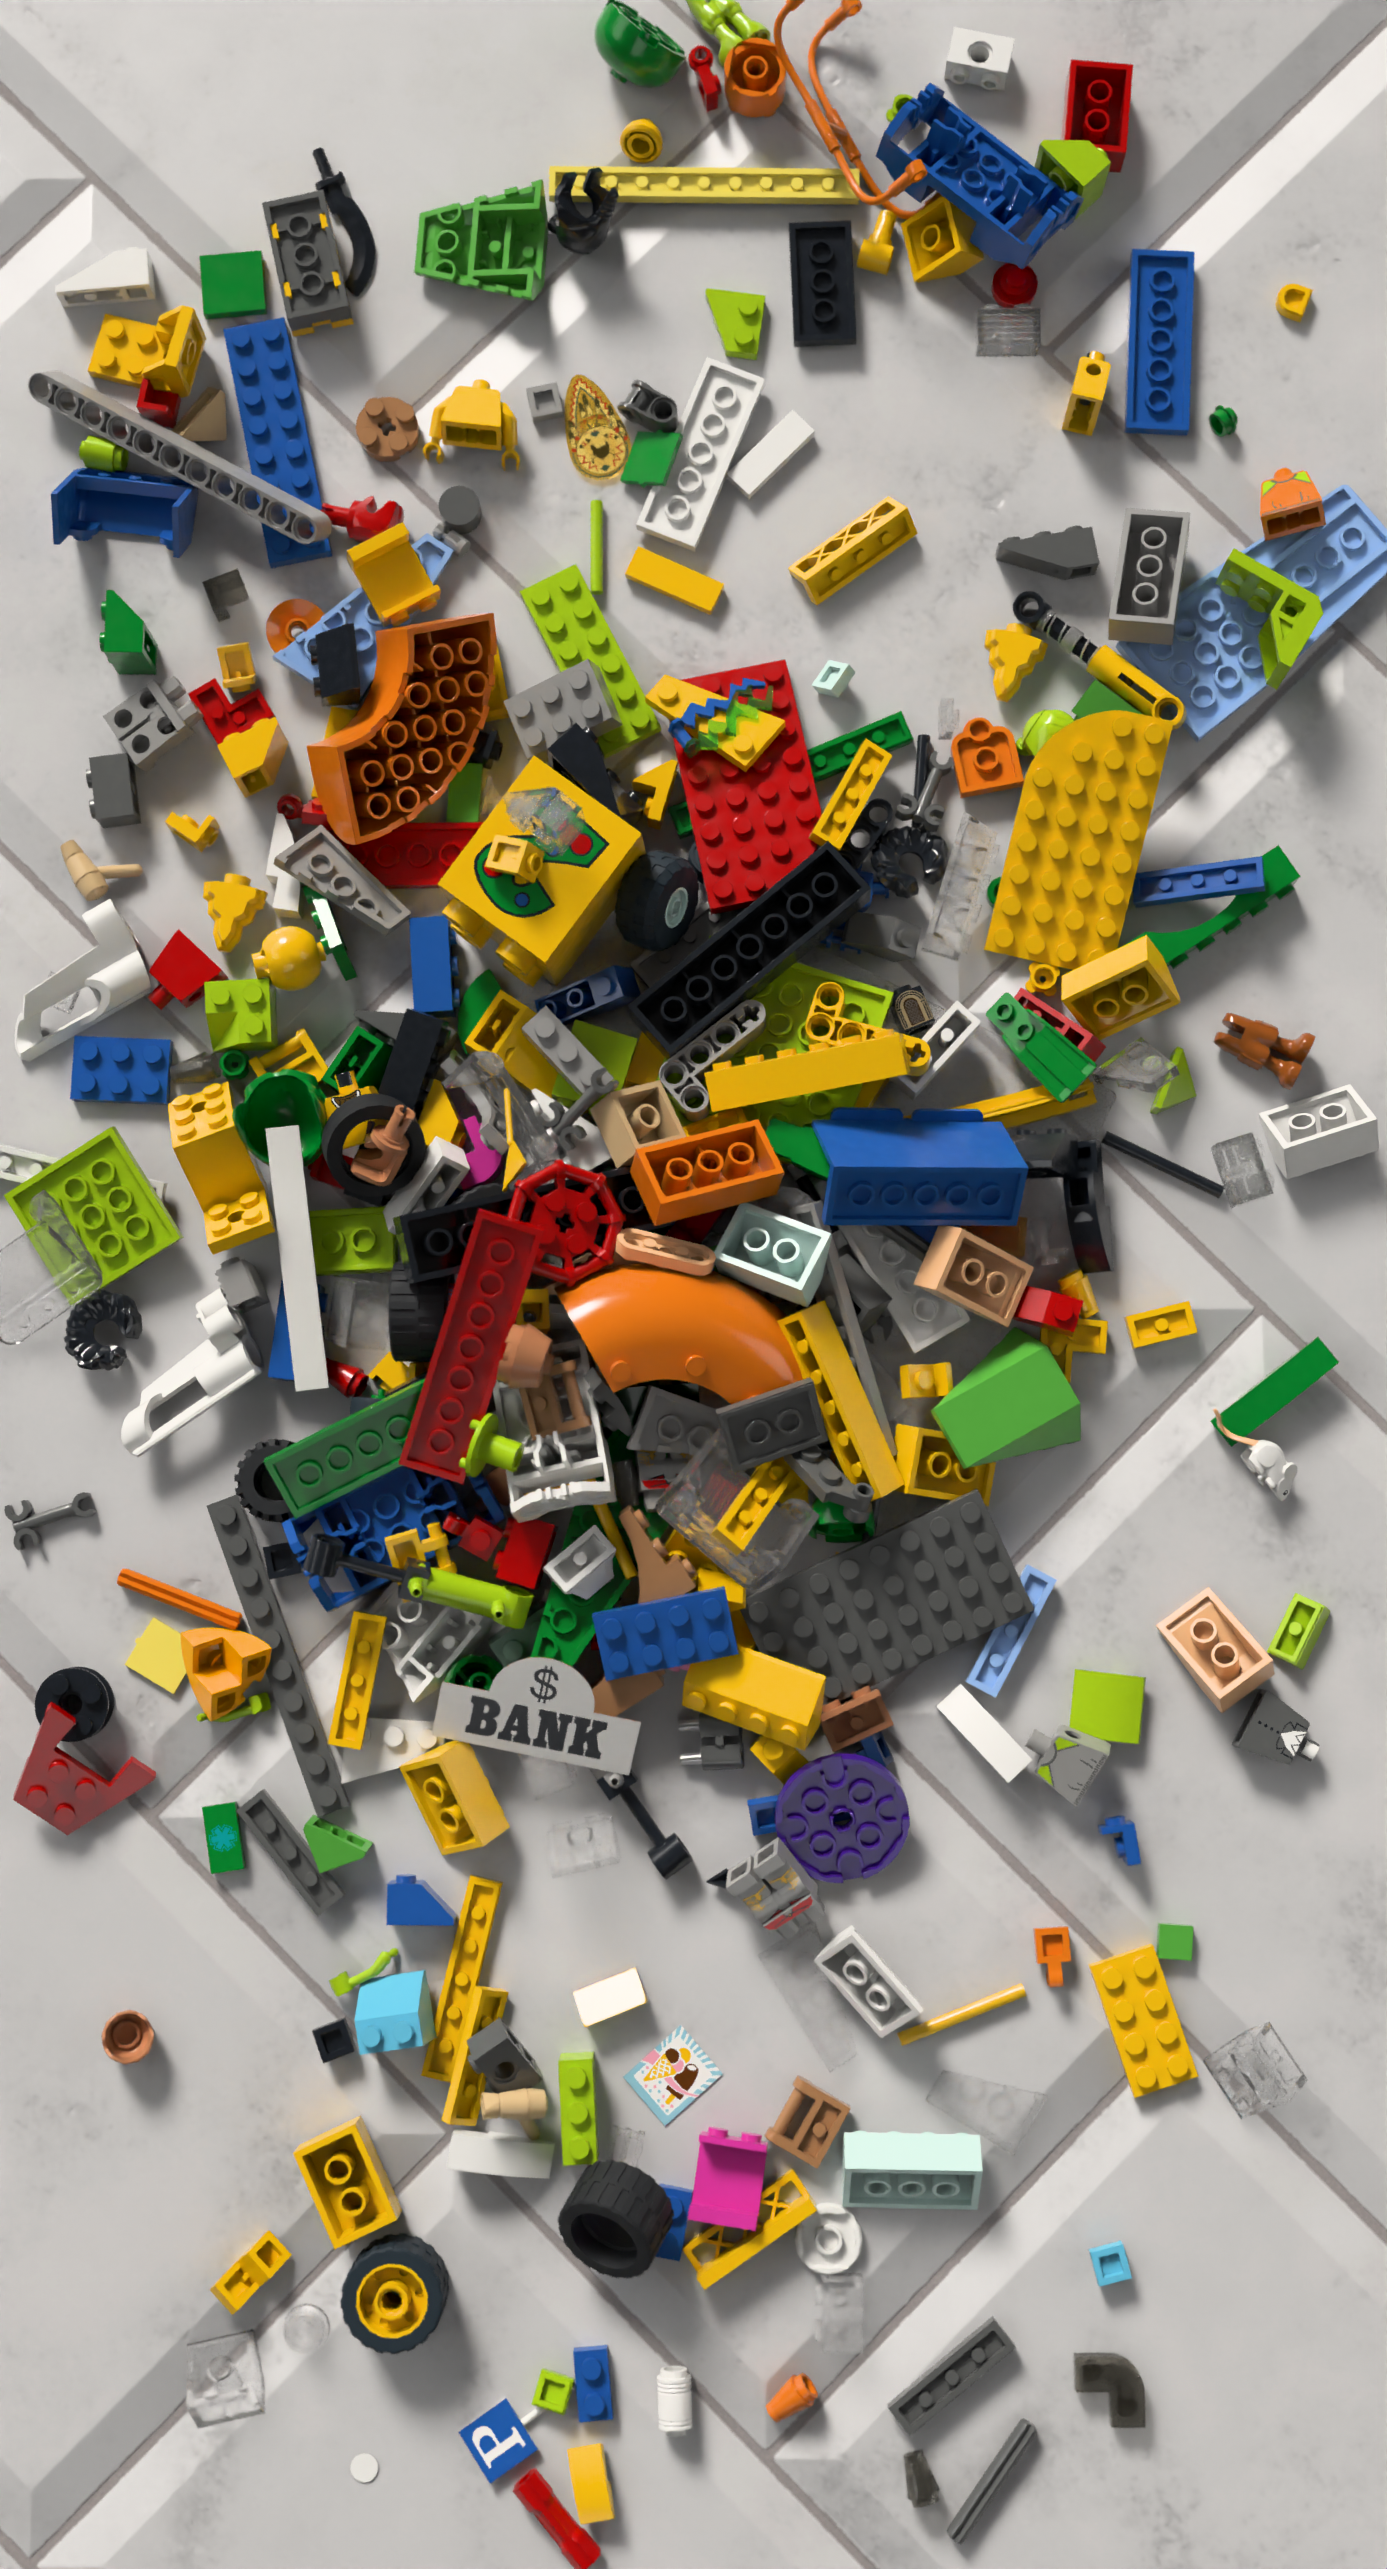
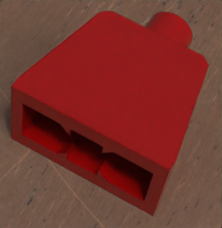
[147,929,228,1010]

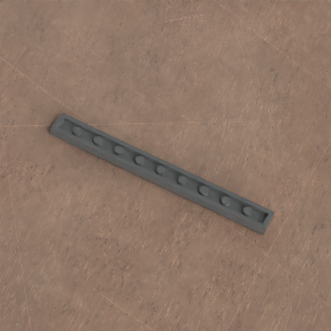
[207,1495,351,1817]

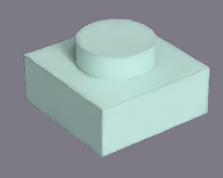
[811,660,856,698]

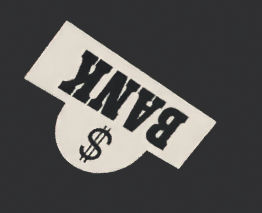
[431,1657,641,1775]

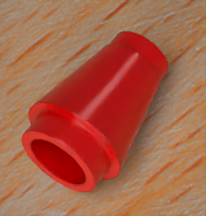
[326,1358,369,1398]

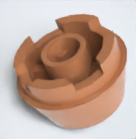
[497,1323,555,1389]

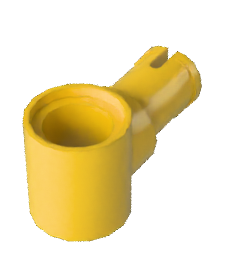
[857,210,897,275]

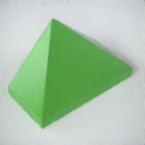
[303,1814,373,1873]

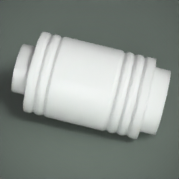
[657,2366,693,2437]

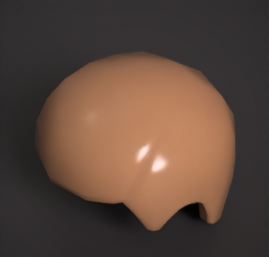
[101,2010,154,2065]

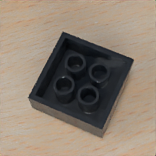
[547,723,643,827]

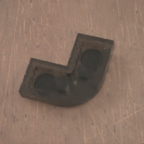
[1073,2353,1146,2428]

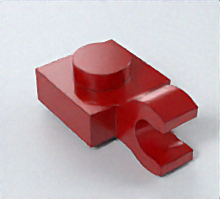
[442,1511,504,1562]

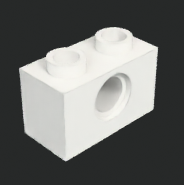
[944,27,1015,91]

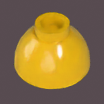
[620,118,663,163]

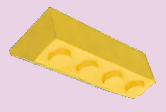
[682,1644,826,1751]

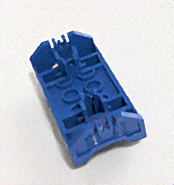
[876,83,1084,269]
[282,1466,507,1612]

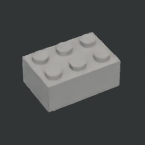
[504,659,623,763]

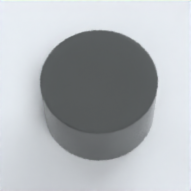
[439,486,482,534]

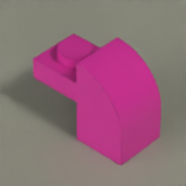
[461,1115,504,1191]

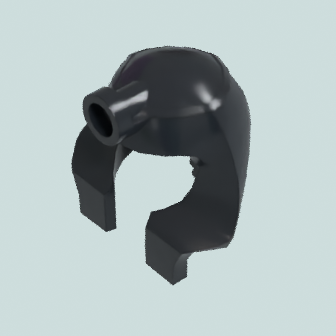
[547,167,619,255]

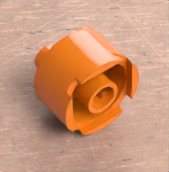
[724,38,787,117]

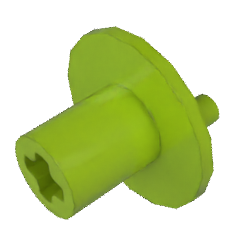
[459,1413,524,1477]

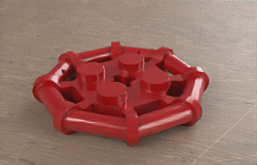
[507,1159,626,1287]

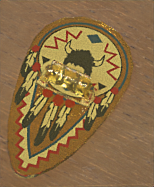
[565,374,631,480]

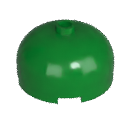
[594,0,686,88]

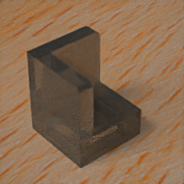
[202,568,249,622]

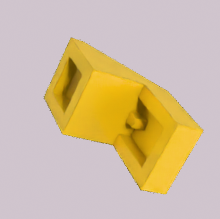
[209,2230,292,2315]

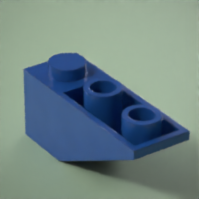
[534,965,641,1025]

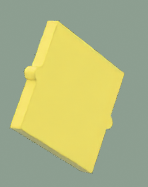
[125,1617,187,1694]

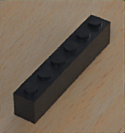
[343,1008,451,1207]

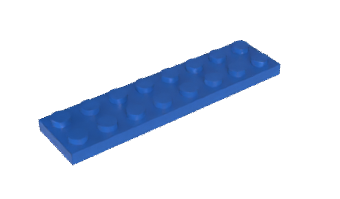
[223,317,333,569]

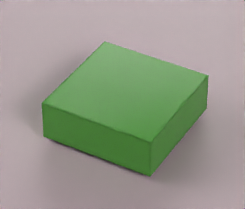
[1156,1923,1193,1961]

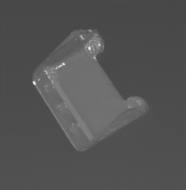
[442,1051,561,1192]
[0,1190,103,1345]

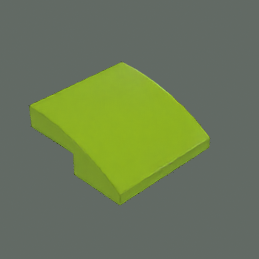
[1069,1669,1146,1744]

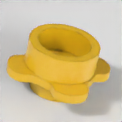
[1025,962,1060,997]

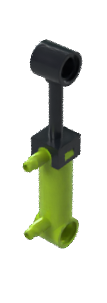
[303,1533,534,1629]

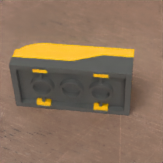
[262,190,354,337]

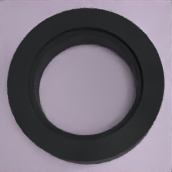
[322,1094,426,1197]

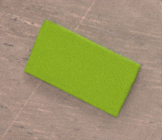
[1267,1593,1331,1670]

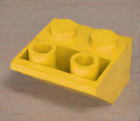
[217,717,288,798]

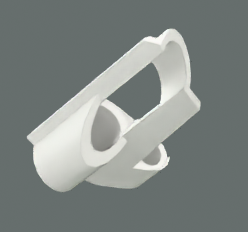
[15,899,151,1062]

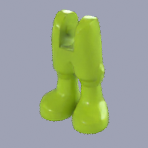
[686,0,771,69]

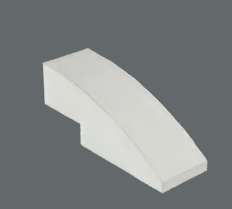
[265,813,305,920]
[936,1684,1032,1783]
[446,2128,555,2178]

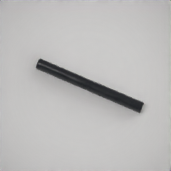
[1101,1131,1225,1198]

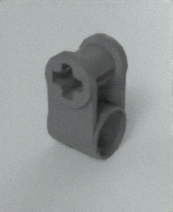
[617,380,679,433]

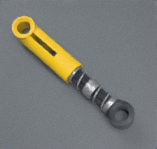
[1013,591,1187,730]

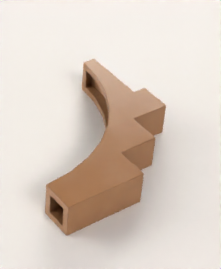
[590,1504,698,1717]

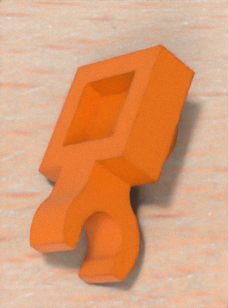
[1033,1926,1071,1987]

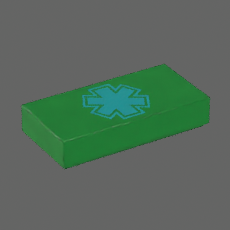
[202,1801,246,1874]

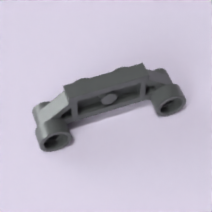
[783,1445,874,1523]

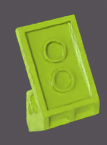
[1215,548,1323,690]

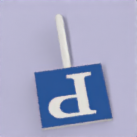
[459,2383,576,2484]

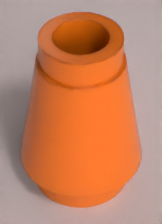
[766,2373,818,2423]

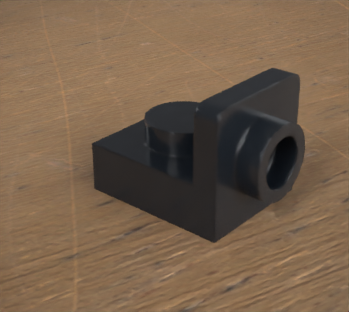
[467,729,503,770]

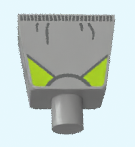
[1025,1725,1111,1807]

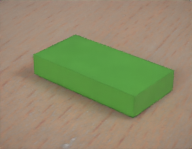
[446,763,483,822]

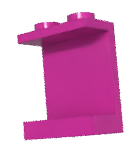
[688,2127,768,2231]

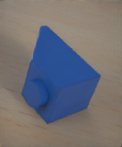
[386,1874,457,1926]

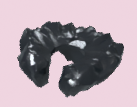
[871,825,948,899]
[64,1290,142,1371]

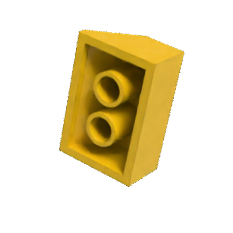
[1061,935,1181,1040]
[399,1740,510,1856]

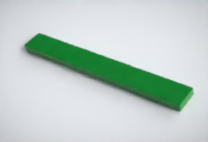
[668,711,914,840]

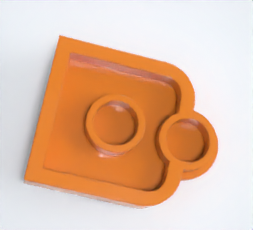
[950,717,1024,798]

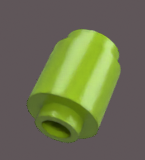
[79,435,129,473]

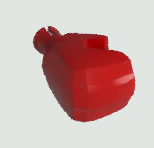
[320,496,404,543]

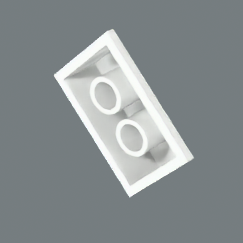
[1259,1084,1379,1179]
[813,1925,924,2038]

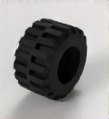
[234,1439,294,1523]

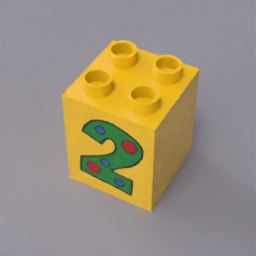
[438,756,646,988]

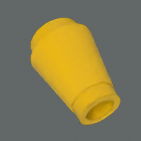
[1057,1269,1100,1319]

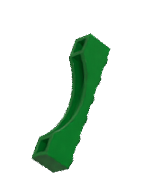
[1125,845,1300,969]

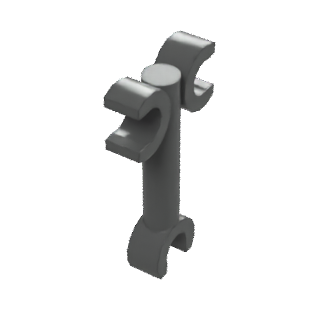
[895,751,954,832]
[537,1067,619,1151]
[4,1492,96,1550]

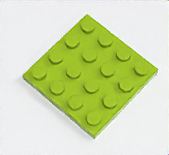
[4,1127,184,1306]

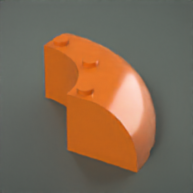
[307,613,497,845]
[554,1263,803,1404]

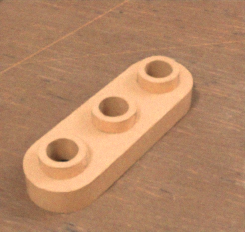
[615,1228,716,1276]

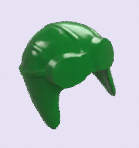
[232,1069,327,1167]

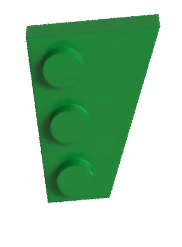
[302,885,358,981]

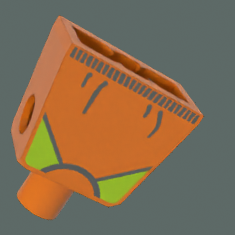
[1260,468,1326,541]

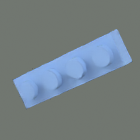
[965,1564,1057,1698]

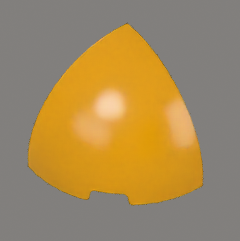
[181,1628,272,1721]

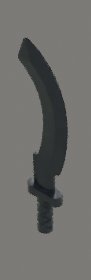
[312,148,375,297]

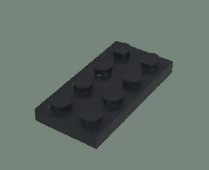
[789,220,857,347]

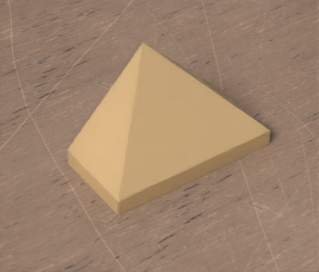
[171,387,227,441]

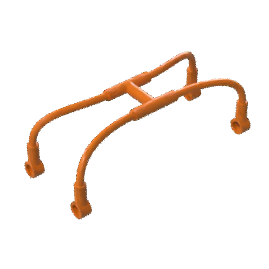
[774,0,942,220]

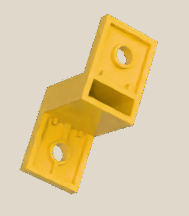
[168,1081,275,1255]

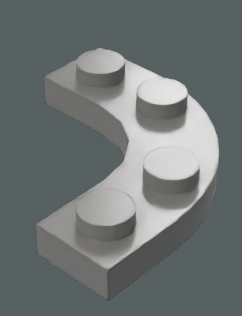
[440,1048,515,1155]

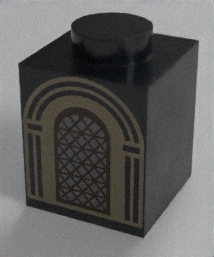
[890,985,935,1036]

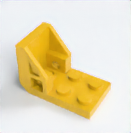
[87,305,206,398]

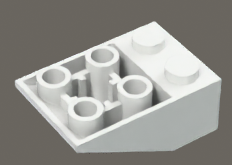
[530,1088,616,1173]

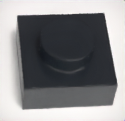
[263,1542,303,1580]
[312,2017,357,2064]

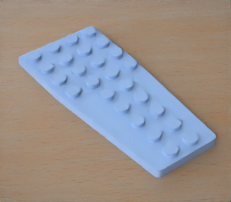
[1116,485,1387,742]

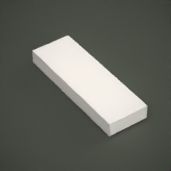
[727,410,815,499]

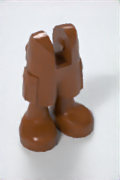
[1214,1013,1316,1090]

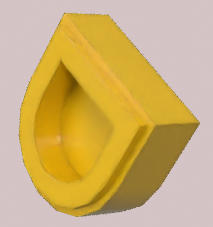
[1275,284,1313,323]

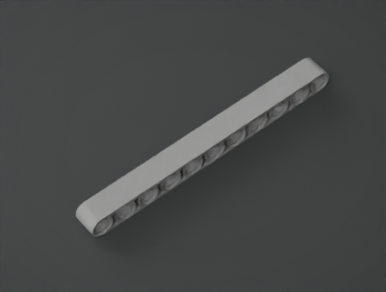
[28,370,332,544]

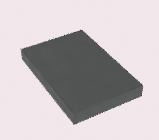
[715,1377,829,1474]

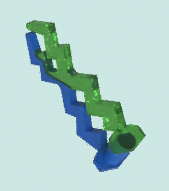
[668,678,773,758]

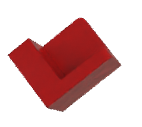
[136,378,181,428]

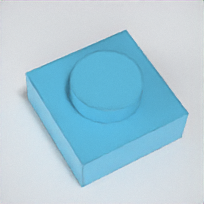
[1088,2241,1132,2287]

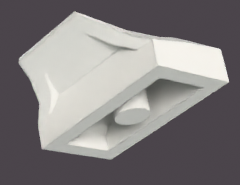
[543,1525,616,1600]

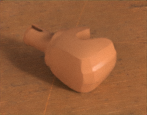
[350,1105,415,1186]

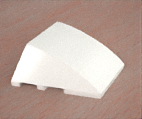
[368,1581,494,1704]

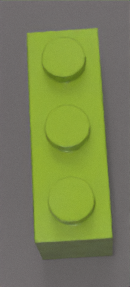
[558,2052,599,2166]

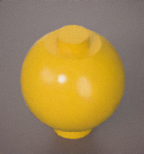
[251,926,326,991]

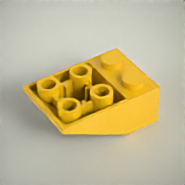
[464,989,558,1098]

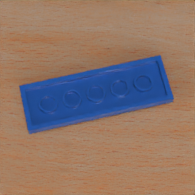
[1124,249,1195,436]

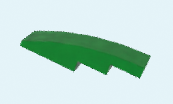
[1210,1337,1339,1447]

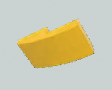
[567,2443,615,2525]

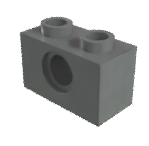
[466,2017,543,2094]

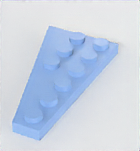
[273,533,454,710]

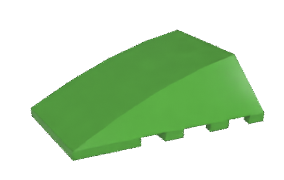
[414,179,549,301]
[931,1327,1081,1469]

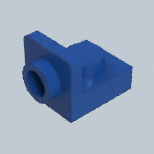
[1097,1816,1141,1866]

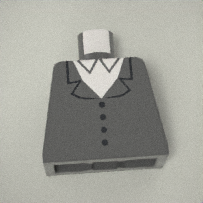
[1231,1689,1319,1765]

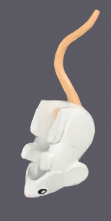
[1213,1409,1298,1501]

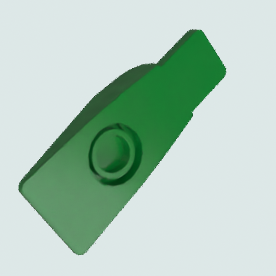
[986,992,1097,1103]
[766,1118,830,1182]

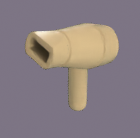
[60,840,143,901]
[481,2088,548,2140]

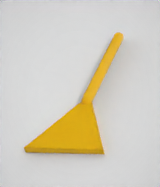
[502,1088,527,1192]

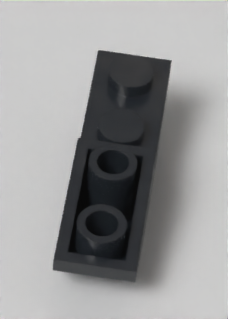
[1063,1139,1114,1274]

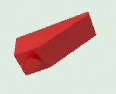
[1014,988,1106,1062]
[1012,1286,1083,1337]

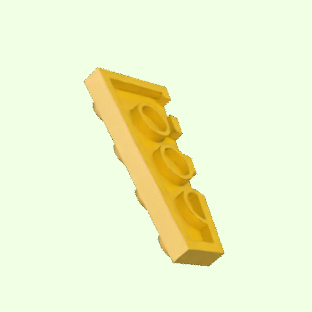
[645,674,785,772]

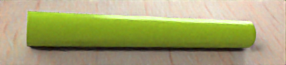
[590,500,603,595]

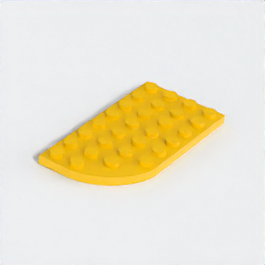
[984,710,1174,970]

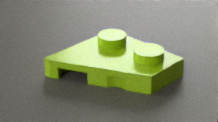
[705,288,765,360]

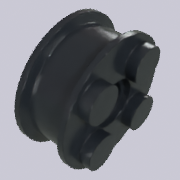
[35,1666,114,1742]

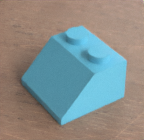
[354,1970,436,2055]

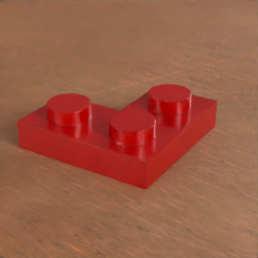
[188,678,275,744]

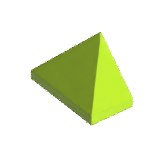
[1150,1047,1197,1114]

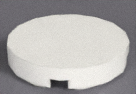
[795,2202,863,2275]

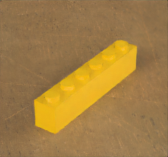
[704,1028,911,1112]
[777,1300,905,1501]

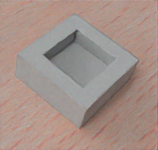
[526,382,564,423]

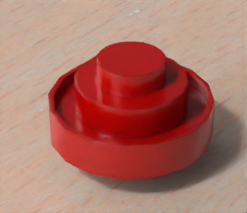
[991,263,1038,310]

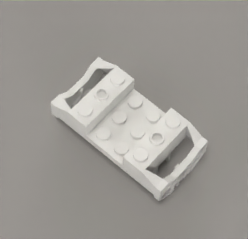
[493,1304,617,1523]

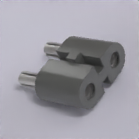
[678,1712,744,1771]

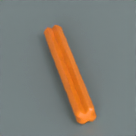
[117,1569,242,1630]

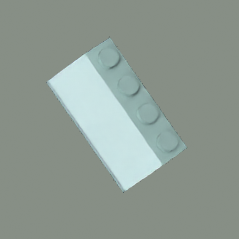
[842,2131,983,2210]

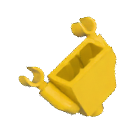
[423,379,520,471]

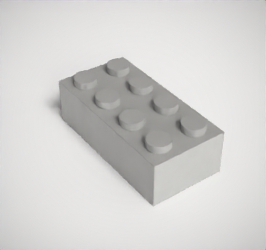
[1108,508,1190,645]

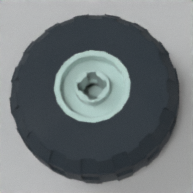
[615,850,699,952]

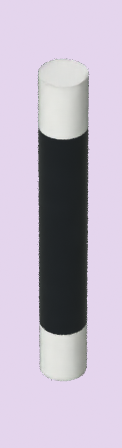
[787,1164,848,1250]

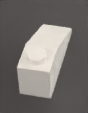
[55,247,156,307]

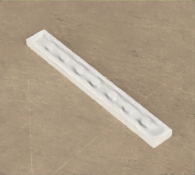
[265,1125,329,1392]

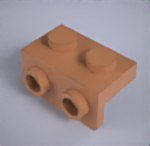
[820,1685,894,1752]

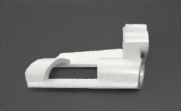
[121,1288,265,1457]

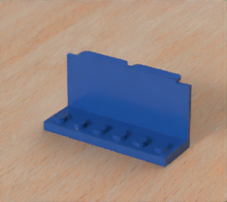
[811,1107,1029,1226]

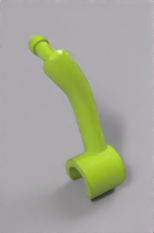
[196,1692,271,1722]
[329,1948,399,1996]

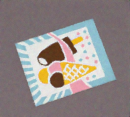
[623,2025,723,2126]

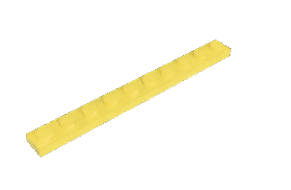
[549,166,860,205]

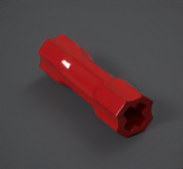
[512,2468,601,2569]

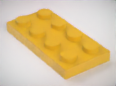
[1088,1944,1198,2098]

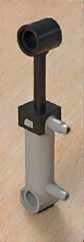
[588,1767,693,1880]

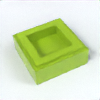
[532,2368,575,2415]

